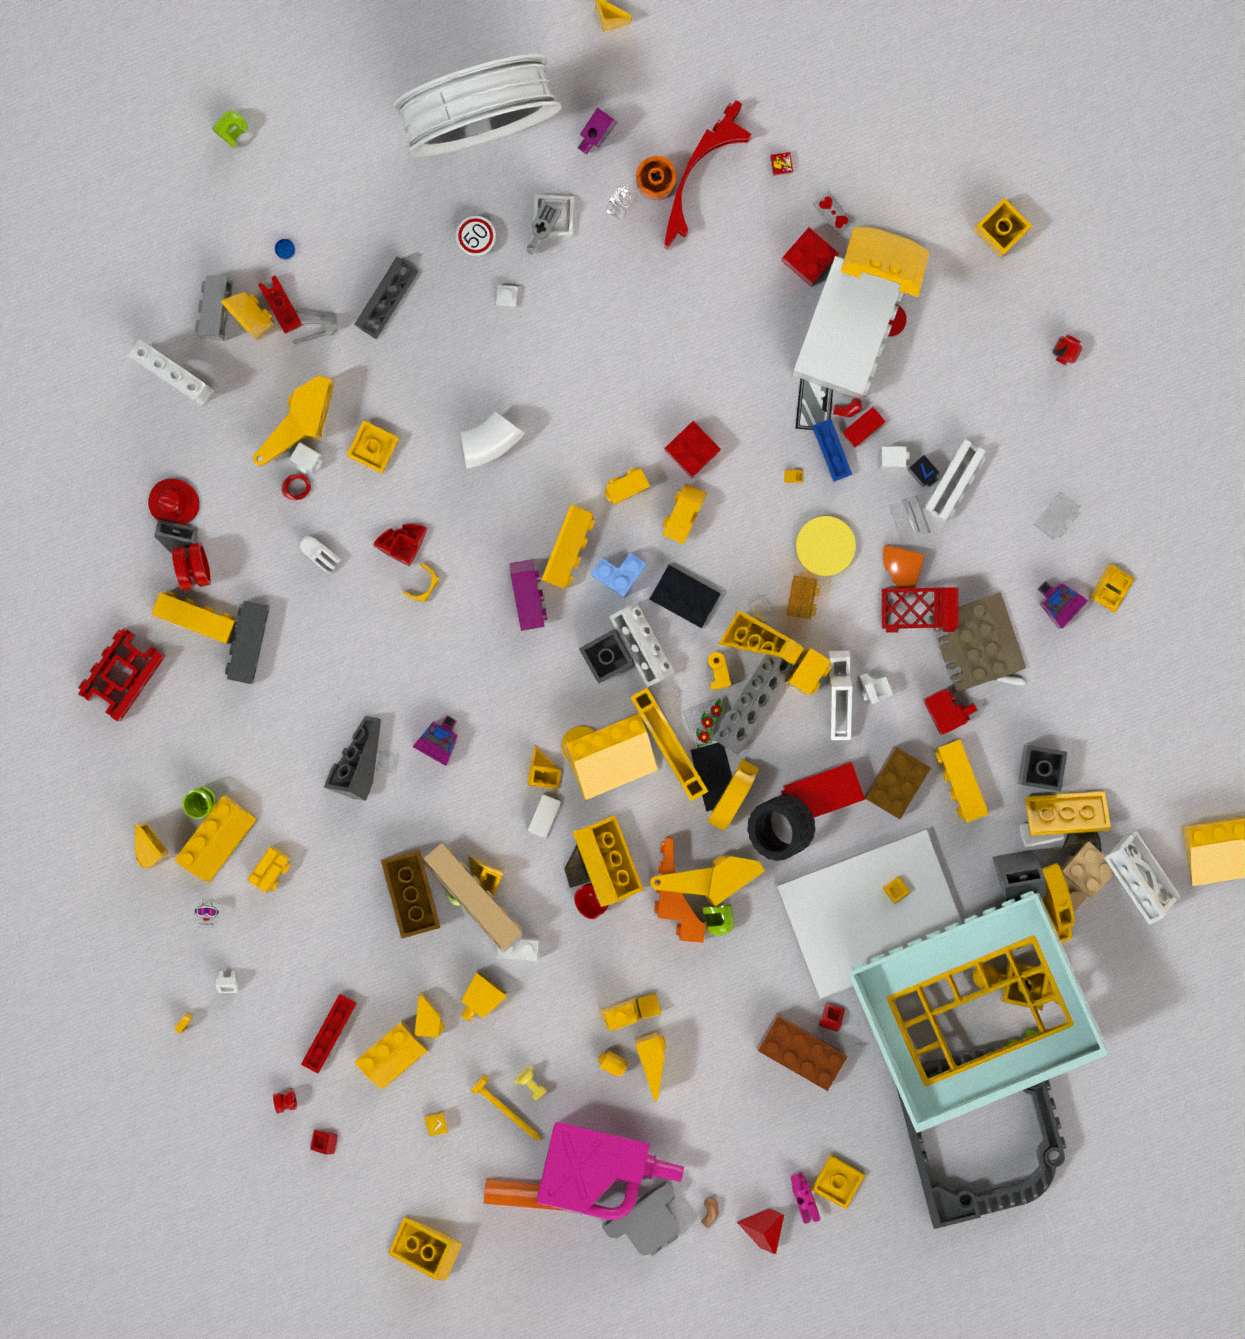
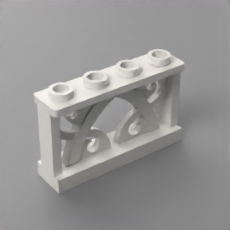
[129,339,214,406]
[1104,831,1180,925]

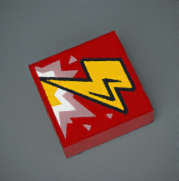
[770,152,793,176]

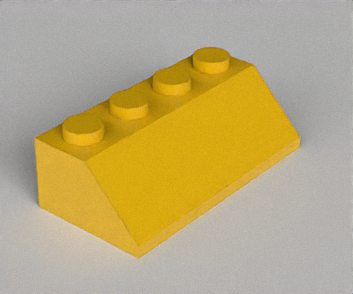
[541,504,596,590]
[174,795,257,883]

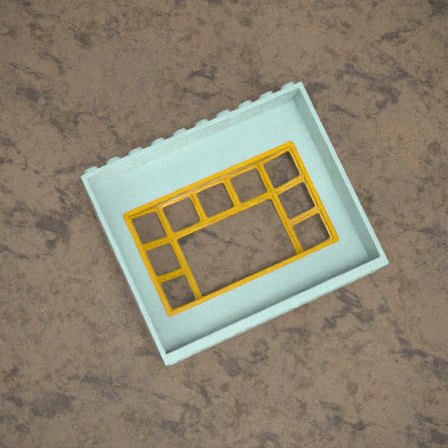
[848,891,1109,1133]

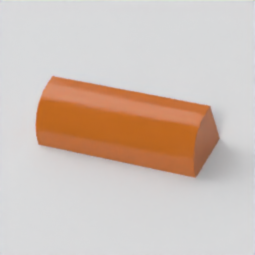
[483,1179,564,1211]

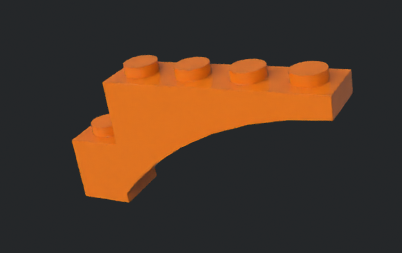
[654,837,706,943]

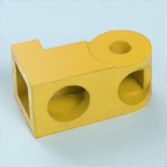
[707,652,732,691]

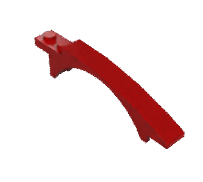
[664,100,752,250]

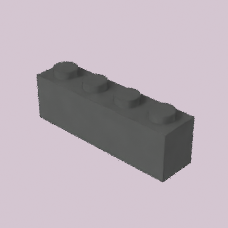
[225,601,270,684]

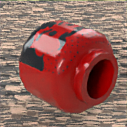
[1052,334,1083,366]

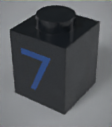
[907,455,940,487]

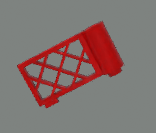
[882,587,959,633]

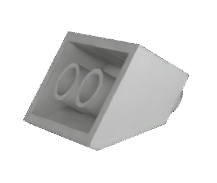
[195,276,233,341]

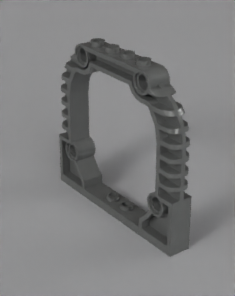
[896,1048,1066,1229]

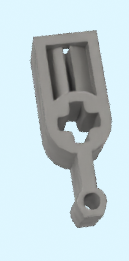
[527,200,561,255]

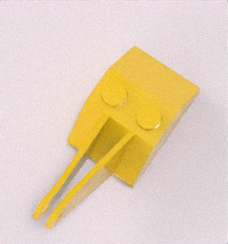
[253,375,335,466]
[650,855,765,906]

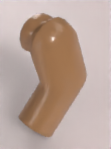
[701,1197,719,1228]

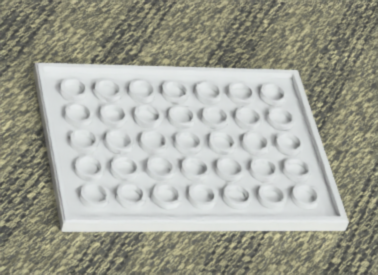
[777,829,963,999]

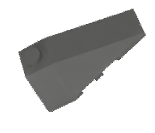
[324,716,381,801]

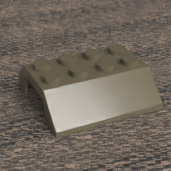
[929,592,1026,692]

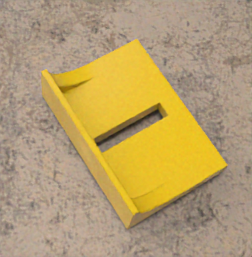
[1089,564,1135,613]

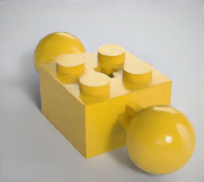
[973,960,1060,1011]

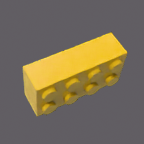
[573,815,644,907]

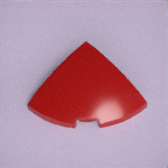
[373,524,427,567]

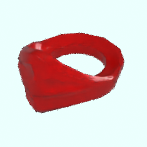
[281,474,311,500]

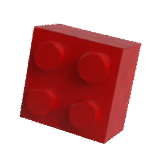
[781,227,839,287]
[664,421,721,479]

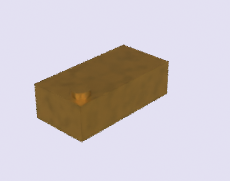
[380,849,441,938]

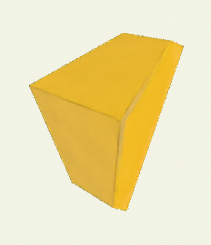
[595,0,632,32]
[527,745,562,789]
[468,856,504,896]

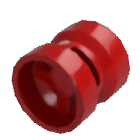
[273,1090,297,1114]

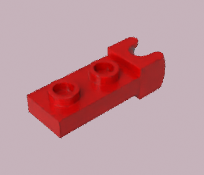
[258,275,303,334]

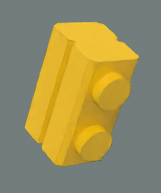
[247,846,291,893]

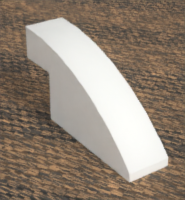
[829,650,852,740]

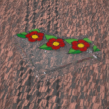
[682,697,726,748]

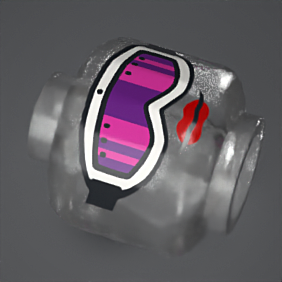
[193,899,220,928]

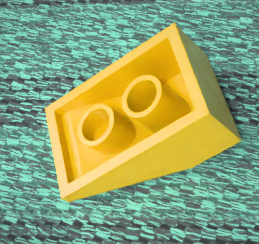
[221,292,274,340]
[635,1031,667,1102]
[388,1217,463,1281]

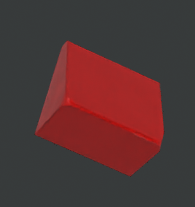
[819,1003,845,1032]
[310,1130,338,1155]

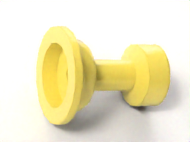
[514,1066,547,1101]

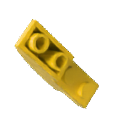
[1042,863,1075,943]

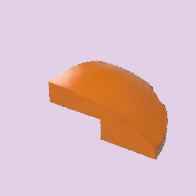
[883,545,924,594]

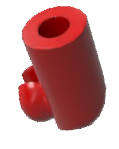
[833,398,862,418]

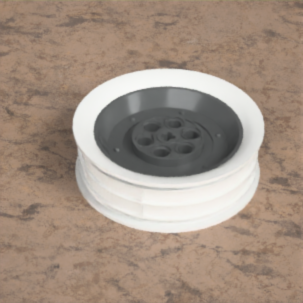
[393,54,562,157]

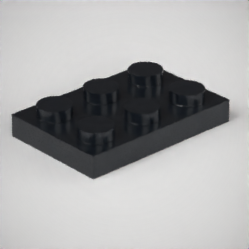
[649,564,721,629]

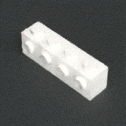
[610,602,675,687]

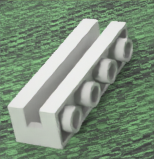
[923,439,986,522]

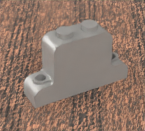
[602,1179,679,1255]

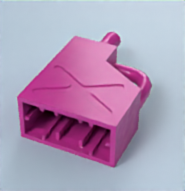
[536,1122,684,1220]

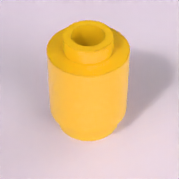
[597,1050,628,1077]

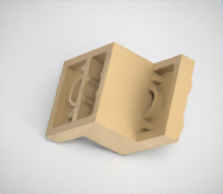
[1060,841,1114,911]

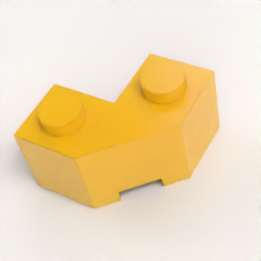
[662,483,707,545]

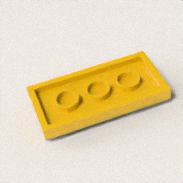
[1024,791,1111,836]

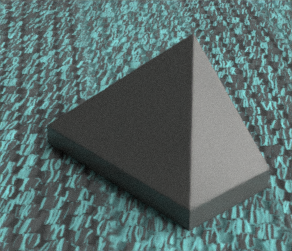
[154,519,198,554]

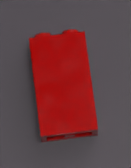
[781,761,865,818]

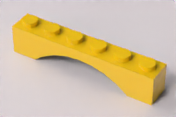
[630,687,708,801]

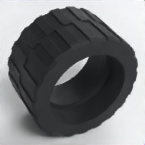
[747,795,816,861]

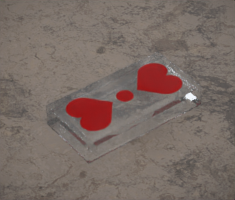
[813,191,854,235]

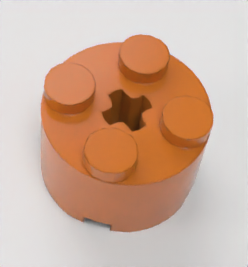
[636,156,676,200]

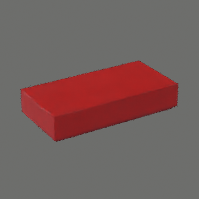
[842,407,886,448]

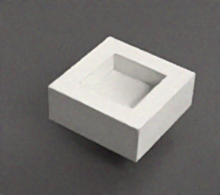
[496,285,518,308]

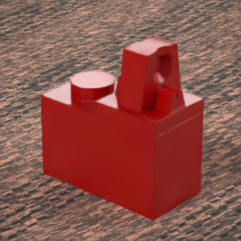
[922,689,978,735]

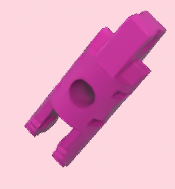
[790,1172,821,1224]

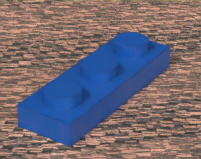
[812,419,852,482]

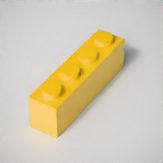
[151,590,237,644]
[934,739,989,823]

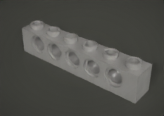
[713,653,802,755]

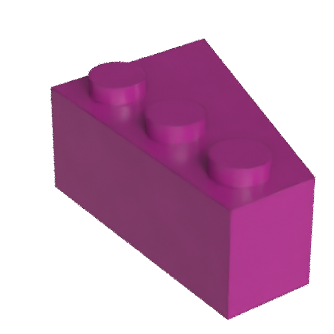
[510,559,548,631]

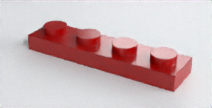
[301,993,357,1074]

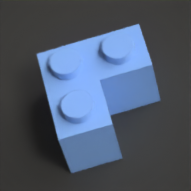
[591,553,646,598]

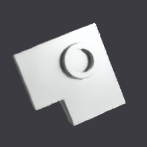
[858,673,893,704]

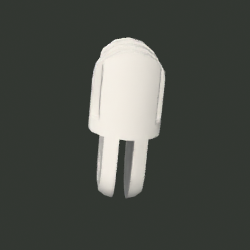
[299,536,341,575]

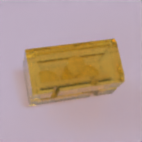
[786,576,820,620]

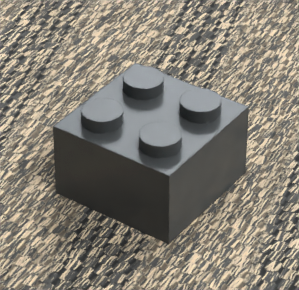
[579,629,633,684]
[1018,745,1067,792]

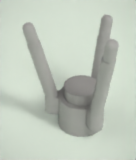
[293,309,337,344]

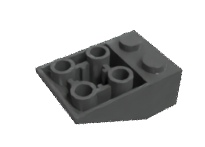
[993,850,1046,902]

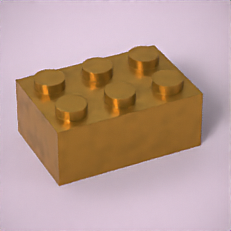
[864,747,931,819]

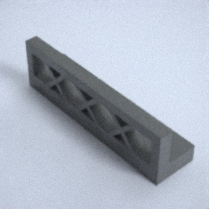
[354,257,419,340]

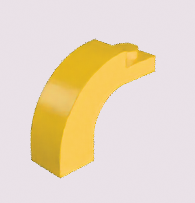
[707,759,759,831]

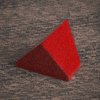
[737,1209,784,1254]

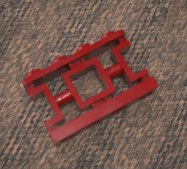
[78,628,166,722]

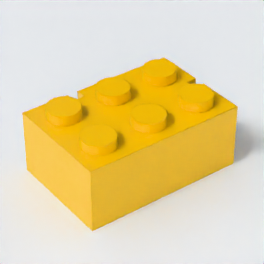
[785,648,831,695]

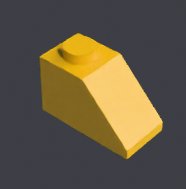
[414,993,445,1038]

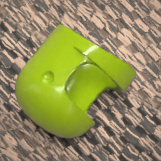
[212,110,248,149]
[182,787,217,819]
[702,905,734,936]

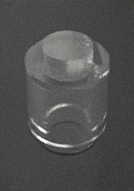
[747,593,775,623]

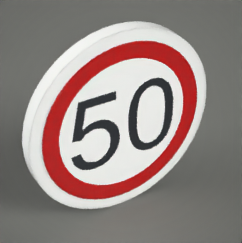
[456,216,496,256]

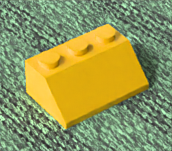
[355,1020,428,1089]

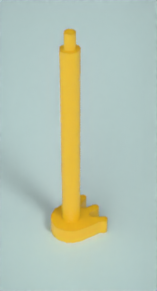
[470,1074,542,1142]

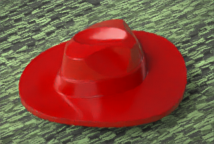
[148,479,200,525]

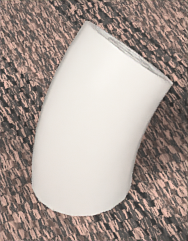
[460,411,525,470]

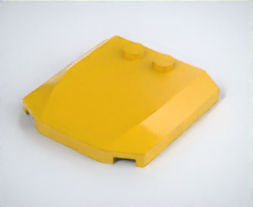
[841,227,930,297]

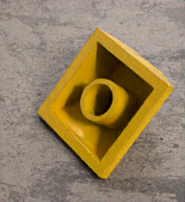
[135,822,169,869]

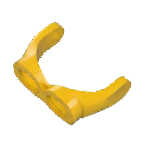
[403,563,440,603]

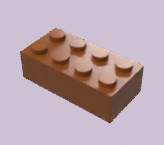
[757,1013,848,1091]

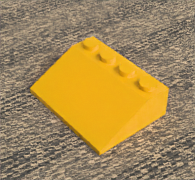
[562,713,658,800]
[1182,816,1245,886]

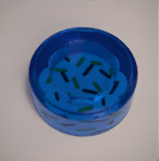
[275,239,296,260]

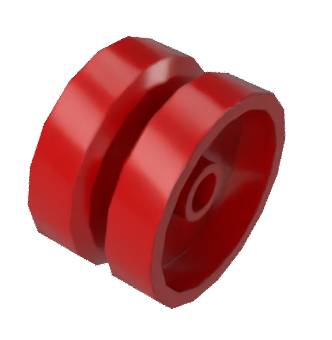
[172,542,211,591]

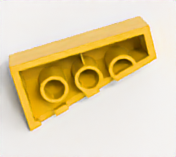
[718,610,804,665]

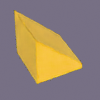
[784,470,803,483]

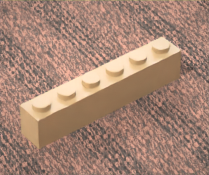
[423,843,522,952]

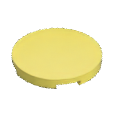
[796,516,856,576]

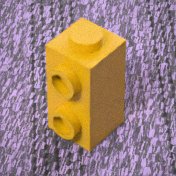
[604,467,650,506]

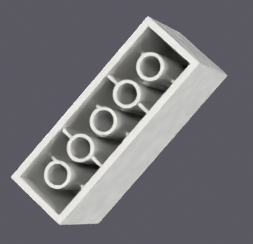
[793,256,904,399]

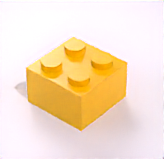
[973,197,1032,258]

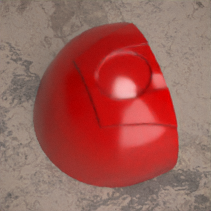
[574,883,609,919]

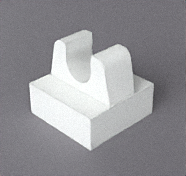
[215,971,239,993]

